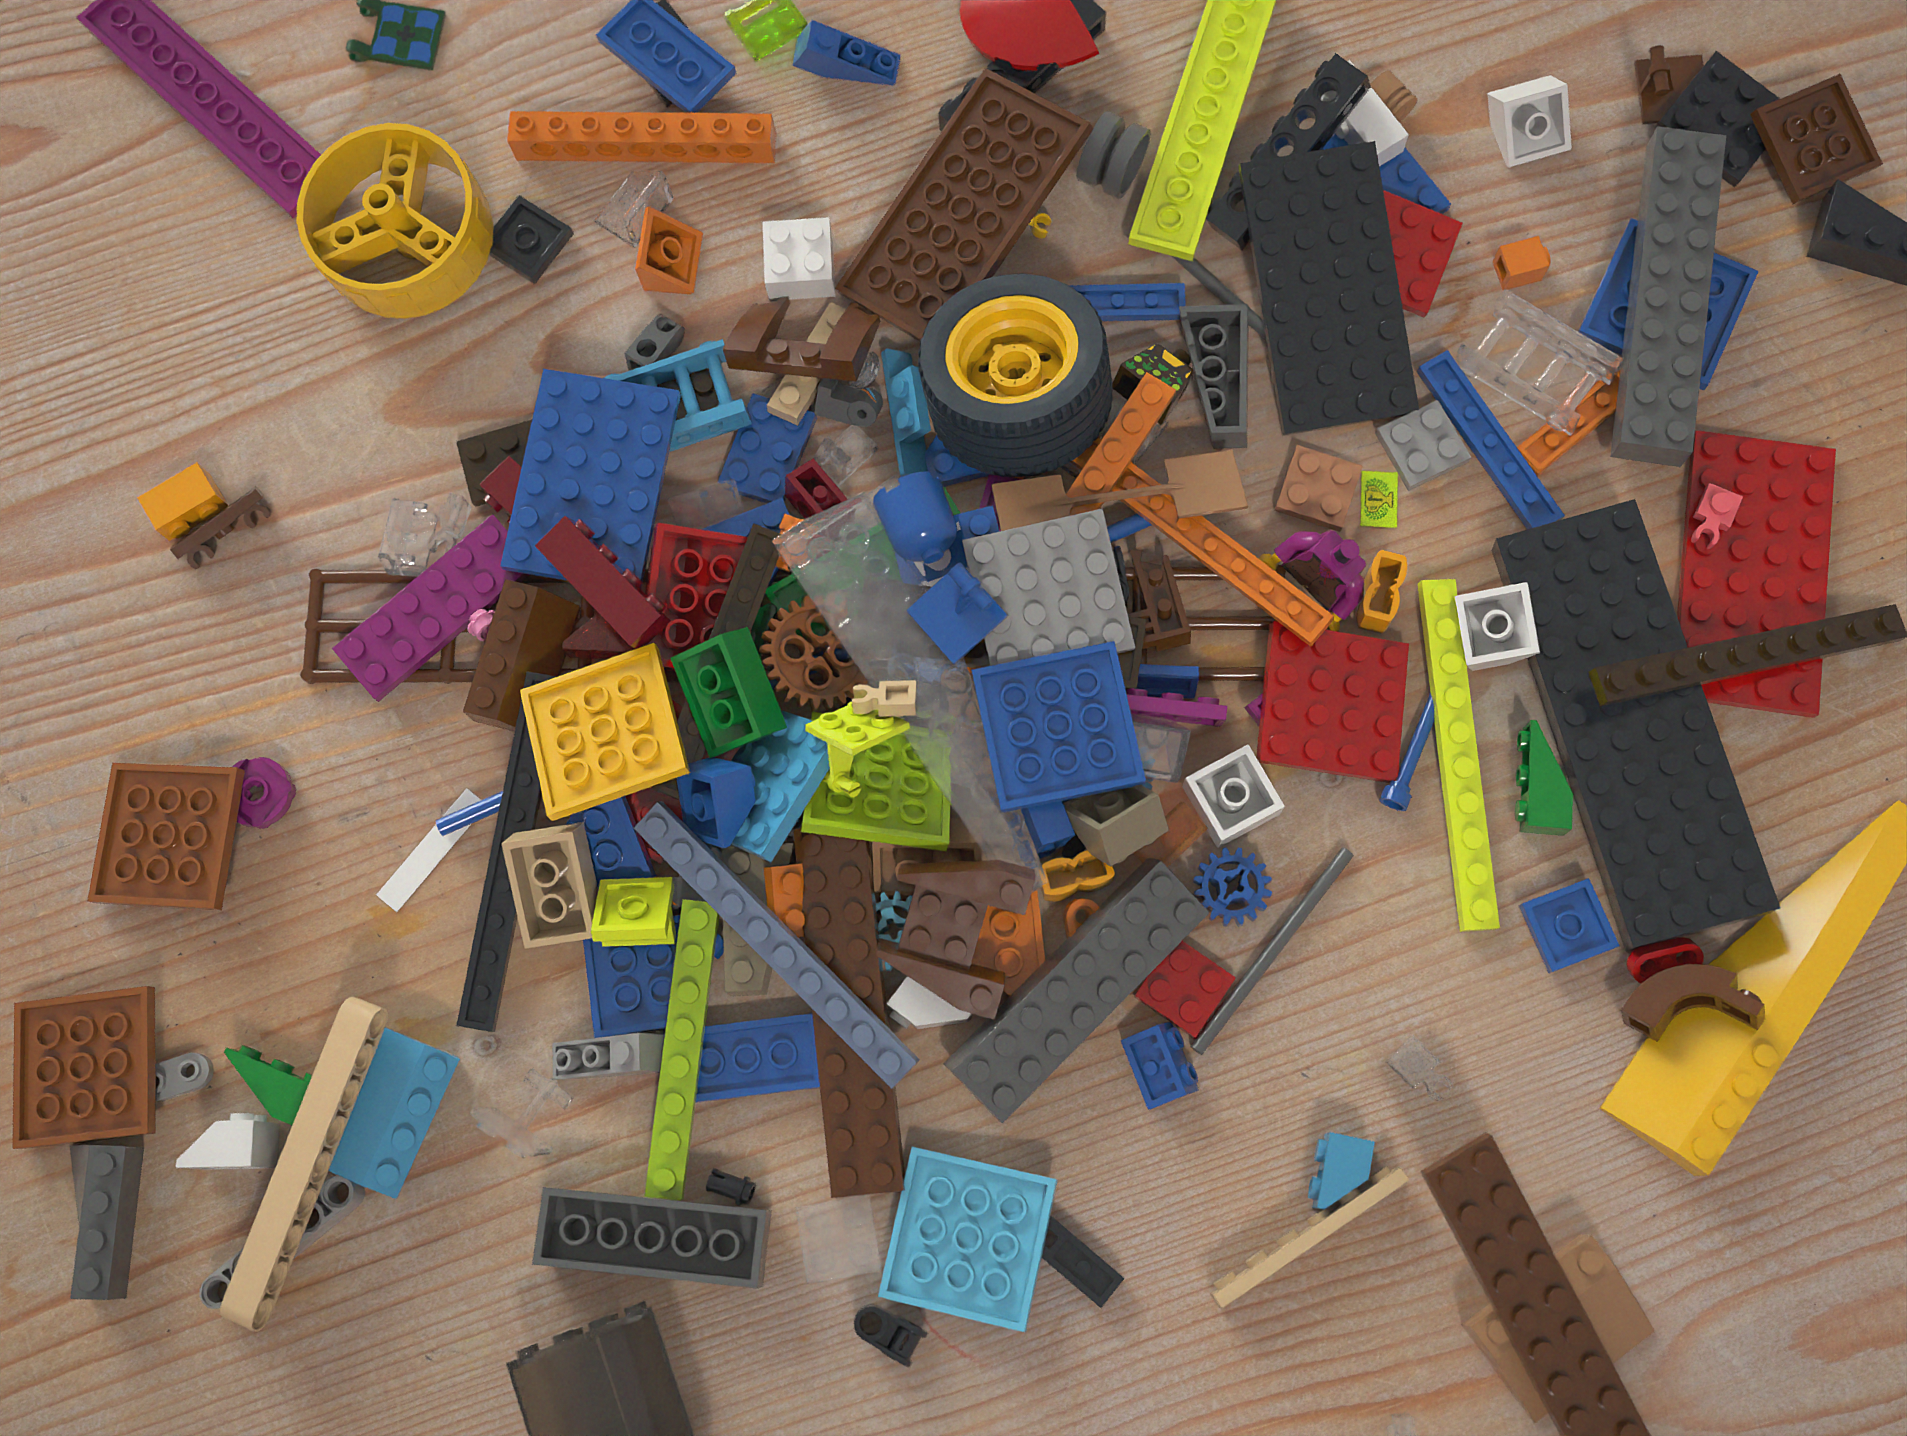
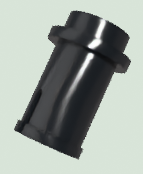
[706,1168,756,1206]

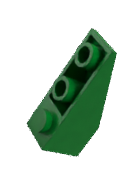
[1514,720,1573,836]
[224,1045,313,1126]

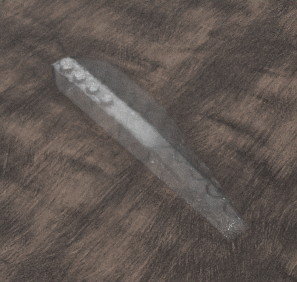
[772,492,1048,893]

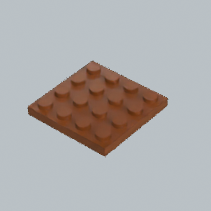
[87,763,245,911]
[12,986,156,1149]

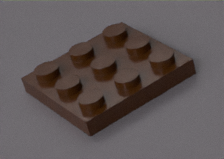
[1750,74,1883,205]

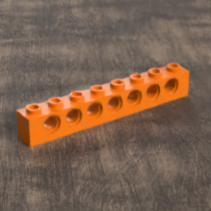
[507,111,776,163]

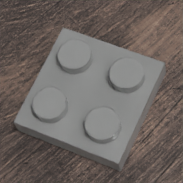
[1375,400,1471,491]

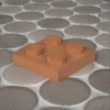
[1274,445,1363,532]

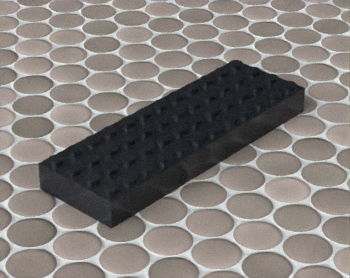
[1491,499,1781,952]

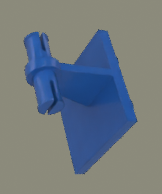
[906,562,1008,665]

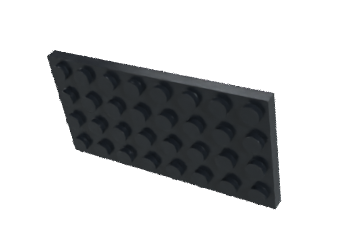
[1238,141,1419,436]

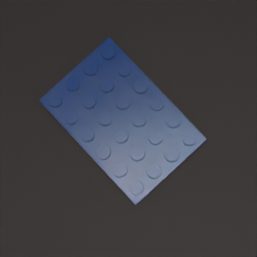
[500,369,681,589]

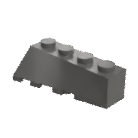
[70,1145,144,1300]

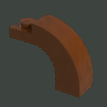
[1621,964,1765,1042]

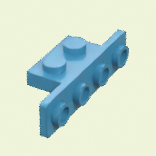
[881,348,931,476]

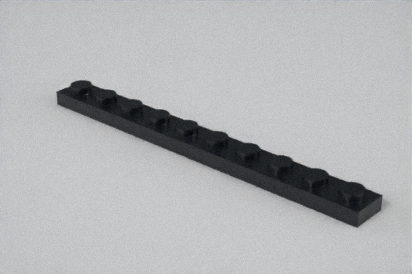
[456,672,556,1032]

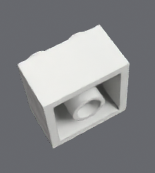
[763,217,836,301]
[1182,744,1285,848]

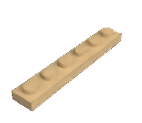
[1210,1166,1409,1308]

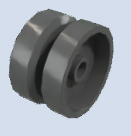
[1076,111,1151,199]

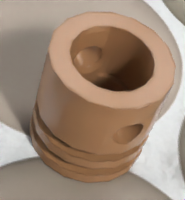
[1370,70,1418,123]

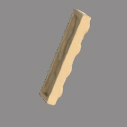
[767,302,846,425]

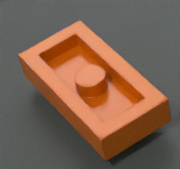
[764,863,805,938]

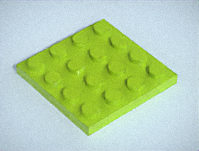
[801,712,952,851]

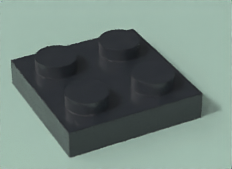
[489,195,574,284]

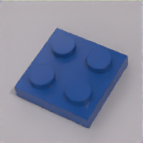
[1519,878,1620,973]

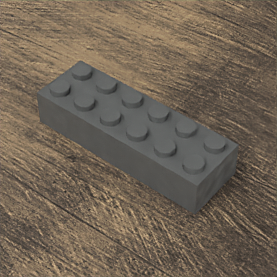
[532,1187,772,1288]

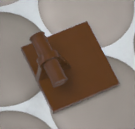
[1634,45,1704,124]

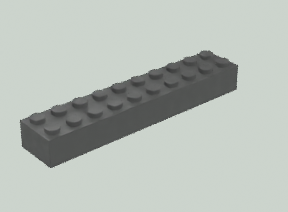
[1610,127,1726,467]

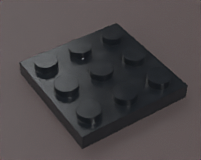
[1655,50,1780,188]

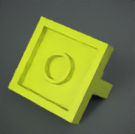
[591,877,676,947]

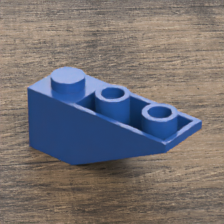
[792,20,901,86]

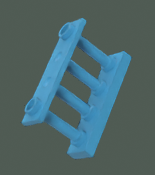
[604,339,752,452]

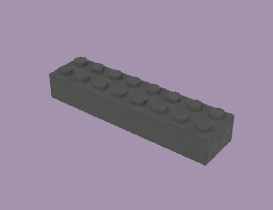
[943,858,1209,1124]

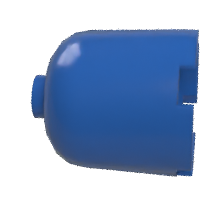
[873,471,957,564]

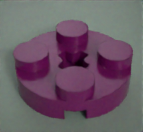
[232,757,296,829]

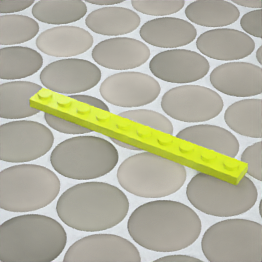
[1417,579,1500,932]

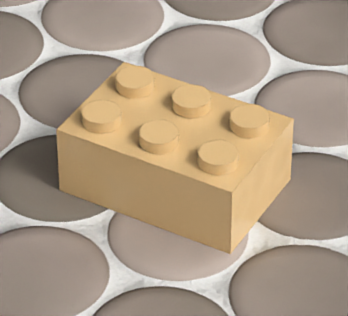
[501,822,598,949]

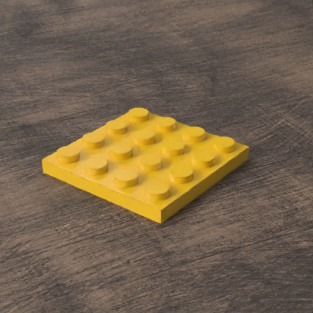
[520,643,690,821]

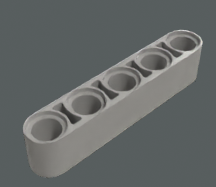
[200,1176,365,1309]

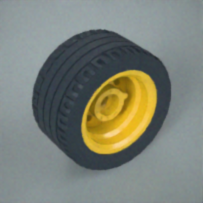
[918,273,1113,477]

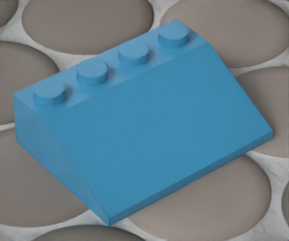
[328,1027,460,1199]

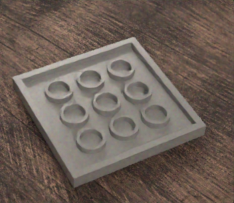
[962,508,1135,666]

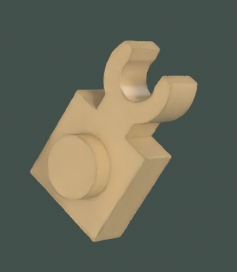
[852,680,917,717]

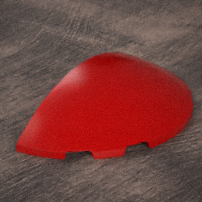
[959,0,1099,71]

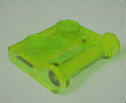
[723,0,808,62]

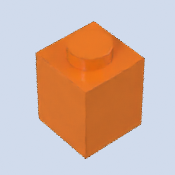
[1492,236,1551,291]

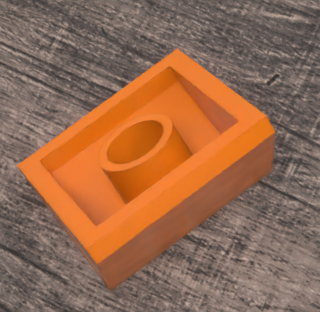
[635,206,703,295]

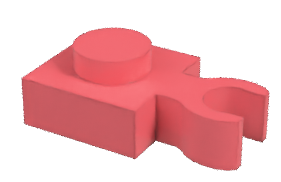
[1691,483,1743,549]

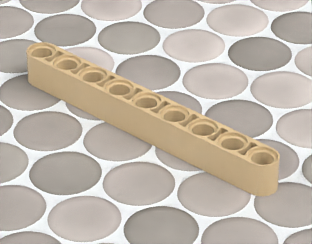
[220,996,388,1332]

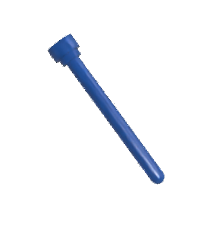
[1379,693,1434,811]

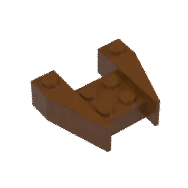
[875,860,1035,1020]

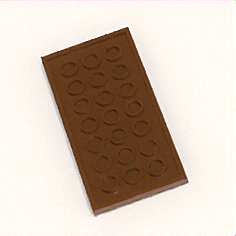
[835,68,1093,341]

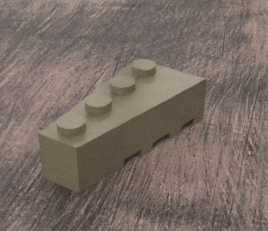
[721,843,796,997]

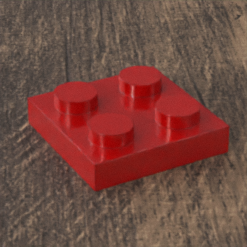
[1134,941,1236,1039]

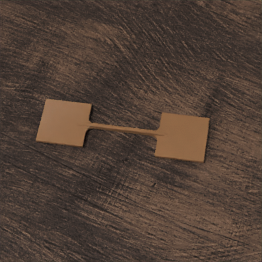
[992,450,1248,531]

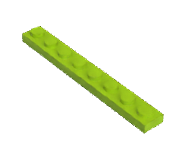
[644,899,719,1201]

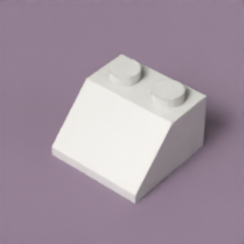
[1487,75,1572,167]
[1455,582,1540,671]
[176,1113,280,1170]

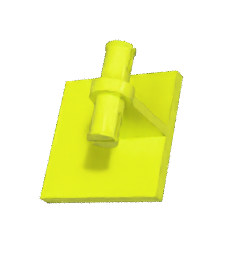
[805,701,910,797]

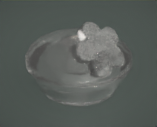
[847,351,880,389]

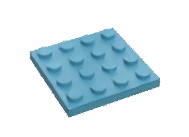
[878,1147,1058,1332]

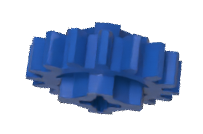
[1193,847,1272,927]

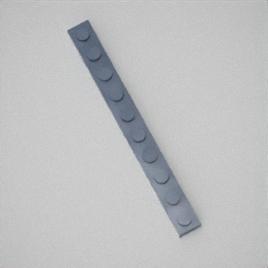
[634,801,920,1089]

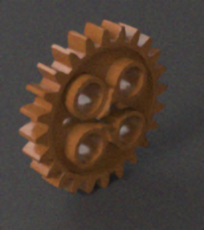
[759,596,875,712]

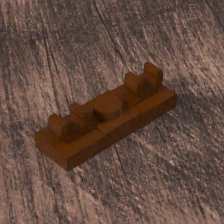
[170,486,271,569]

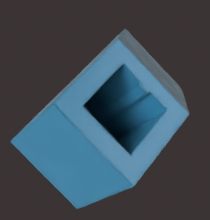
[1308,1132,1375,1209]

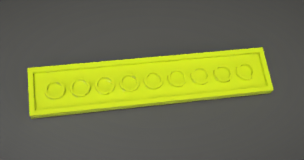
[1128,0,1277,261]

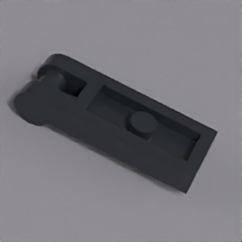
[1042,1215,1125,1308]

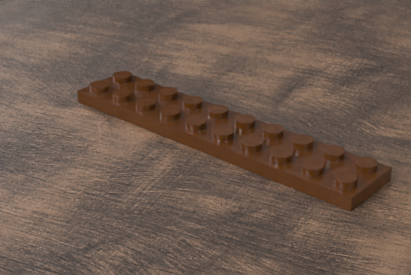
[793,829,905,1198]
[1420,1132,1650,1436]

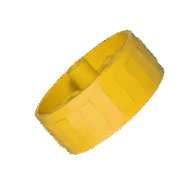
[296,123,493,319]

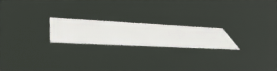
[376,788,481,912]

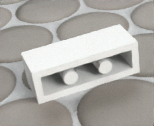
[1321,60,1409,166]

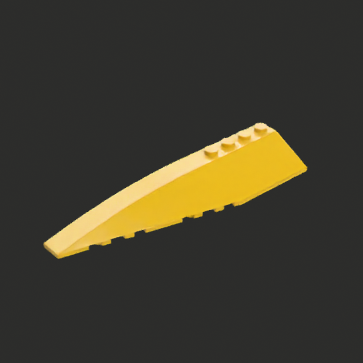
[1599,800,1907,1176]

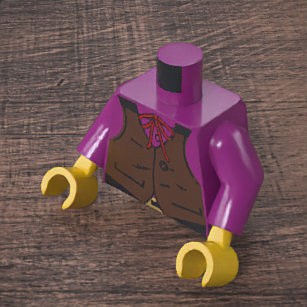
[1258,530,1366,632]

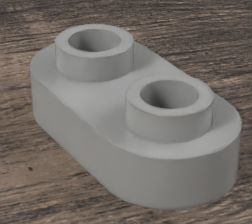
[155,1053,214,1102]

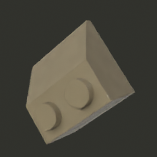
[1063,785,1169,867]

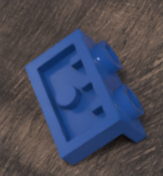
[1121,1022,1198,1110]

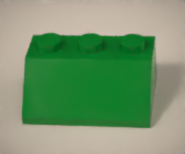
[670,627,787,758]

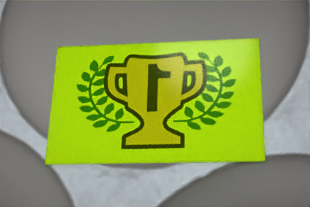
[1360,471,1398,528]

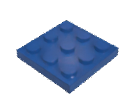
[583,915,680,1038]

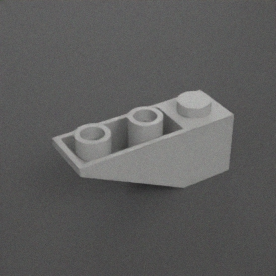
[552,1033,665,1080]

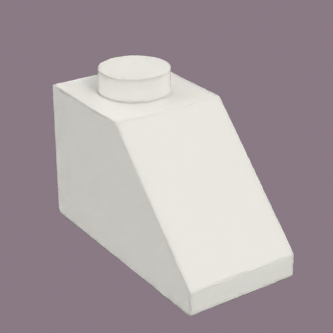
[887,976,973,1029]

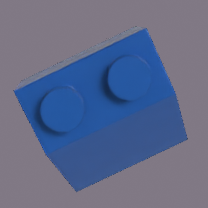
[676,757,756,848]

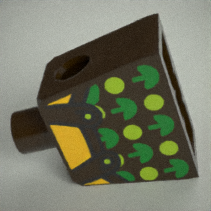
[1112,344,1194,425]

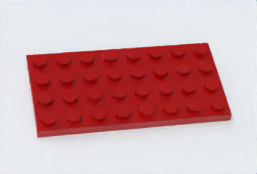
[1677,430,1836,718]

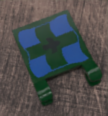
[345,0,446,71]

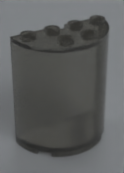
[506,1301,695,1436]

